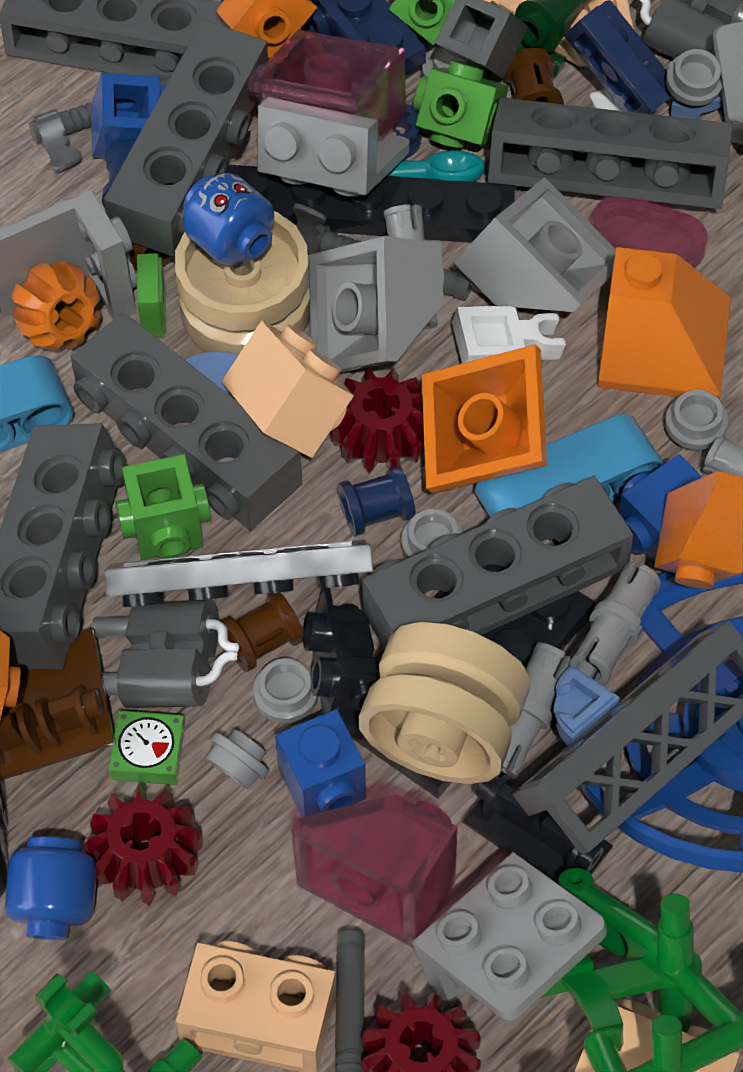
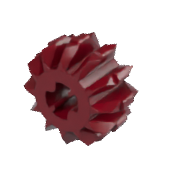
[330,367,424,474]
[85,784,203,906]
[362,991,481,1072]

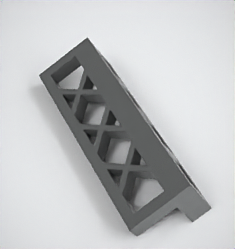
[512,620,743,854]

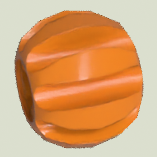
[11,260,102,351]

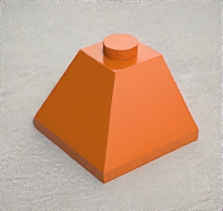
[598,247,731,400]
[422,344,548,493]
[654,471,743,589]

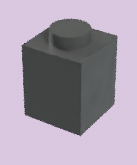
[435,0,528,79]

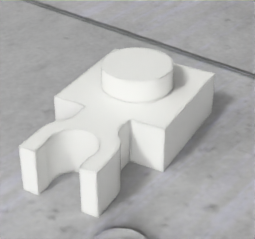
[452,306,566,363]

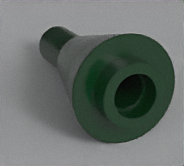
[515,0,592,53]

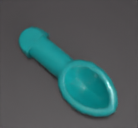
[386,151,485,182]

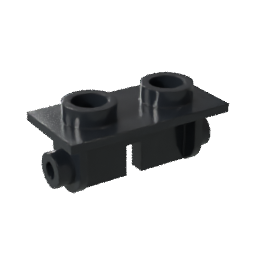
[303,588,380,714]
[463,771,613,885]

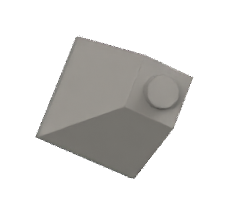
[453,177,616,312]
[309,236,444,372]

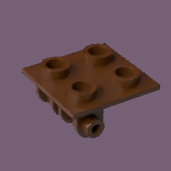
[0,627,115,781]

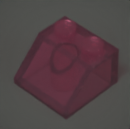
[248,30,406,138]
[292,794,458,948]

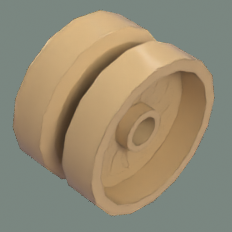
[175,211,310,355]
[359,622,531,784]

